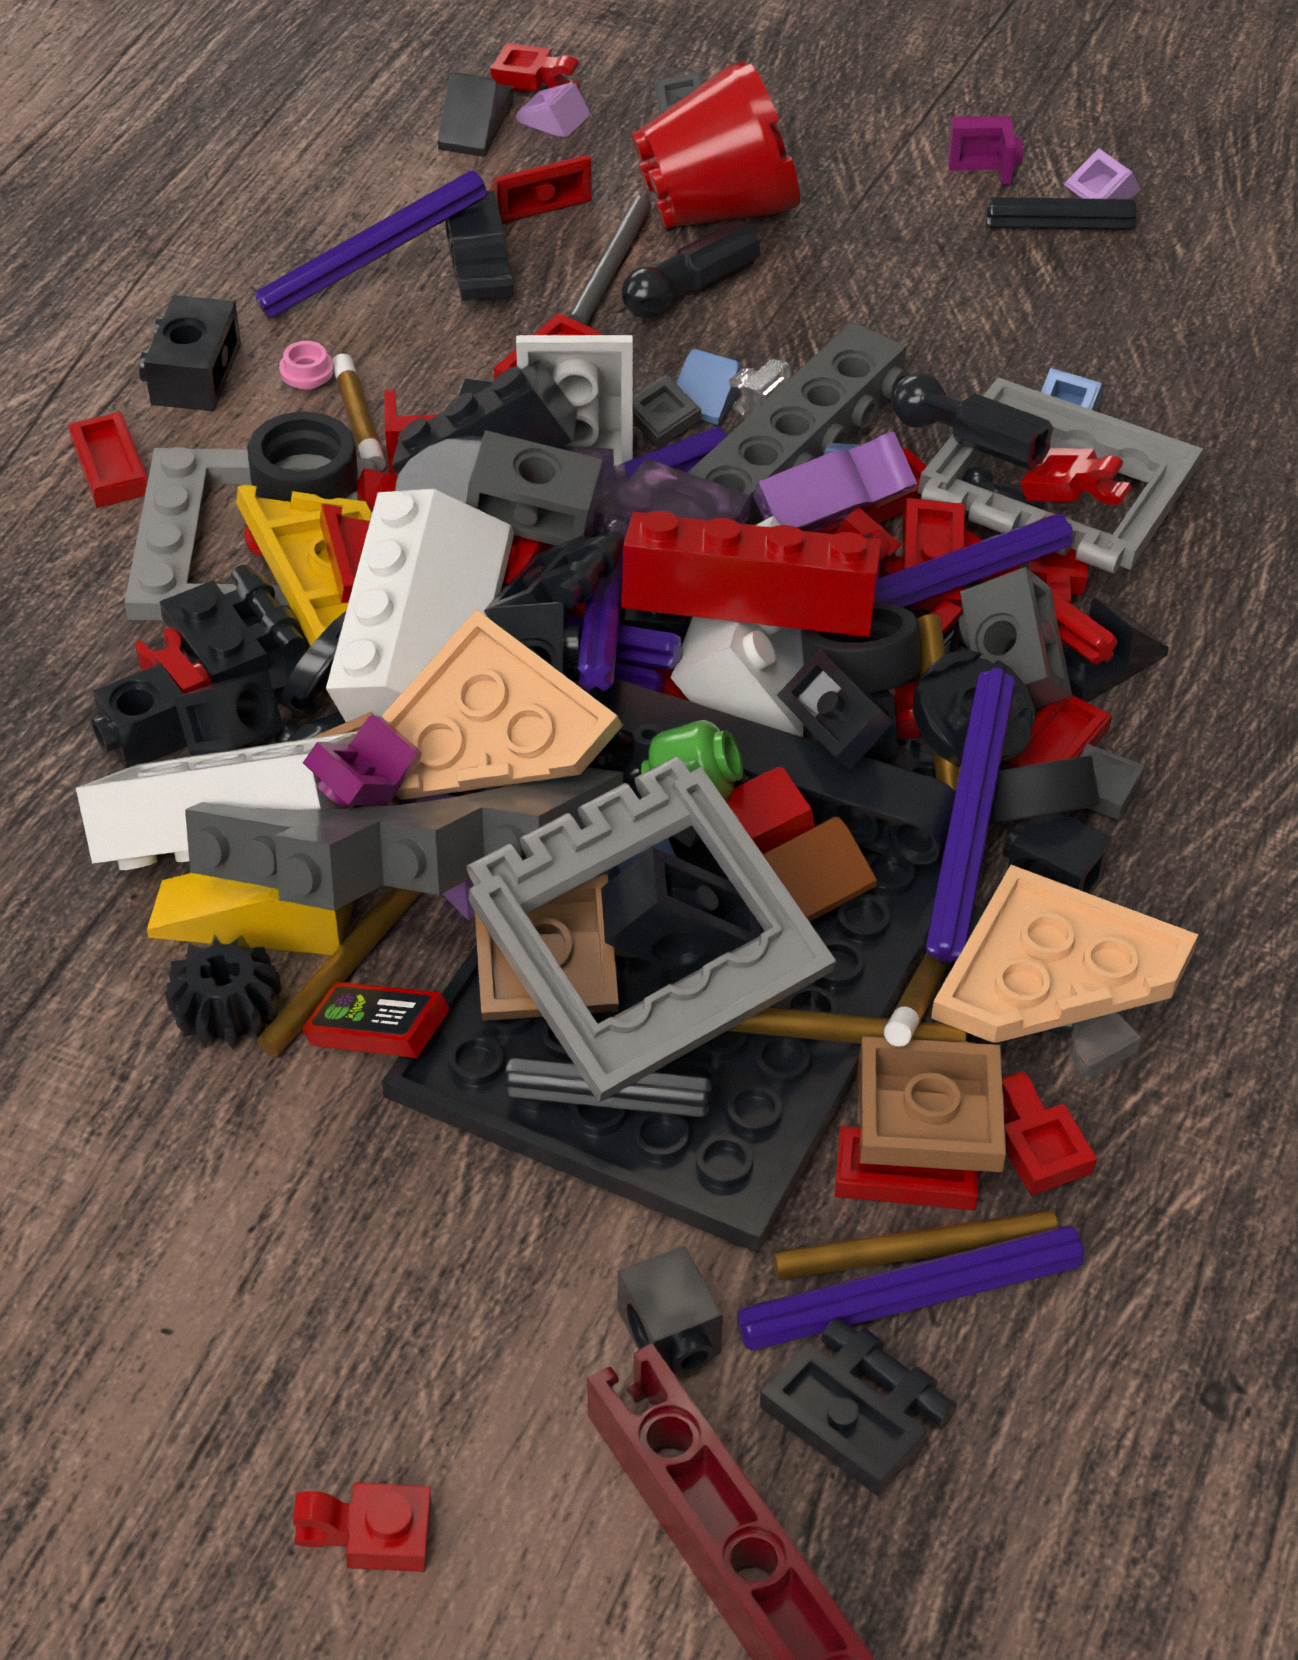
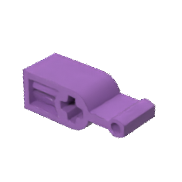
[753,432,917,532]

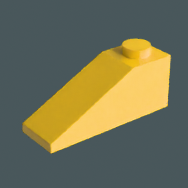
[147,873,353,955]

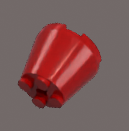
[631,61,800,230]

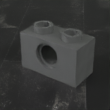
[466,430,603,546]
[959,567,1072,709]

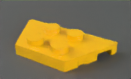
[236,485,372,646]

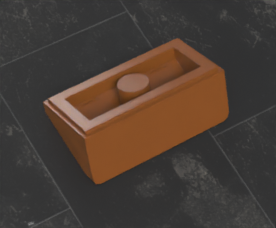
[760,817,877,933]

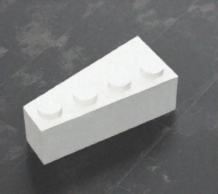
[671,516,804,737]

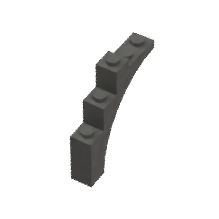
[185,767,623,911]

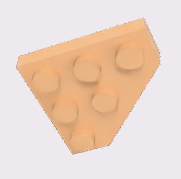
[381,609,623,800]
[931,865,1198,1043]

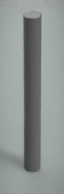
[567,195,651,325]

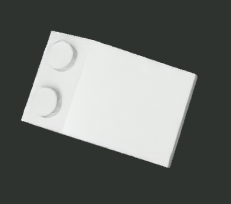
[516,335,633,472]

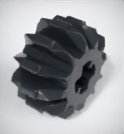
[165,934,282,1049]

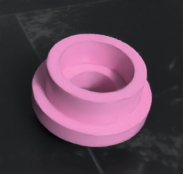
[279,341,334,390]

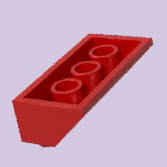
[621,511,882,637]

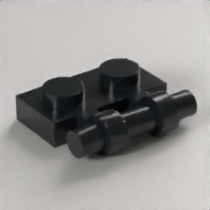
[484,530,625,617]
[159,564,305,684]
[760,1317,957,1497]

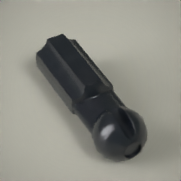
[622,219,761,319]
[891,372,1054,471]

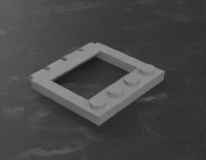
[917,378,1204,574]
[125,447,377,620]
[467,757,836,1102]

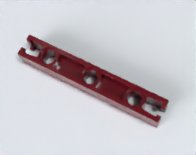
[587,1343,875,1660]

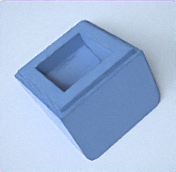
[676,349,741,425]
[1041,368,1104,412]

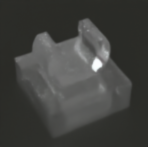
[729,358,792,419]

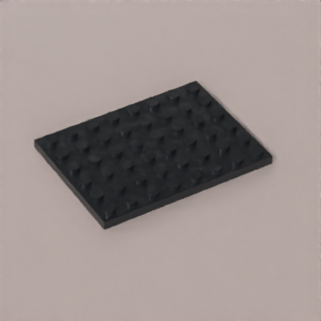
[382,767,945,1253]

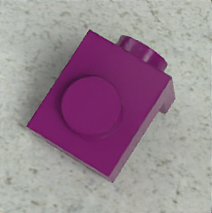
[947,116,1023,185]
[303,715,421,807]

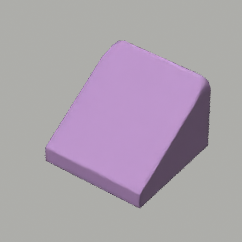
[515,83,590,137]
[1064,148,1141,199]

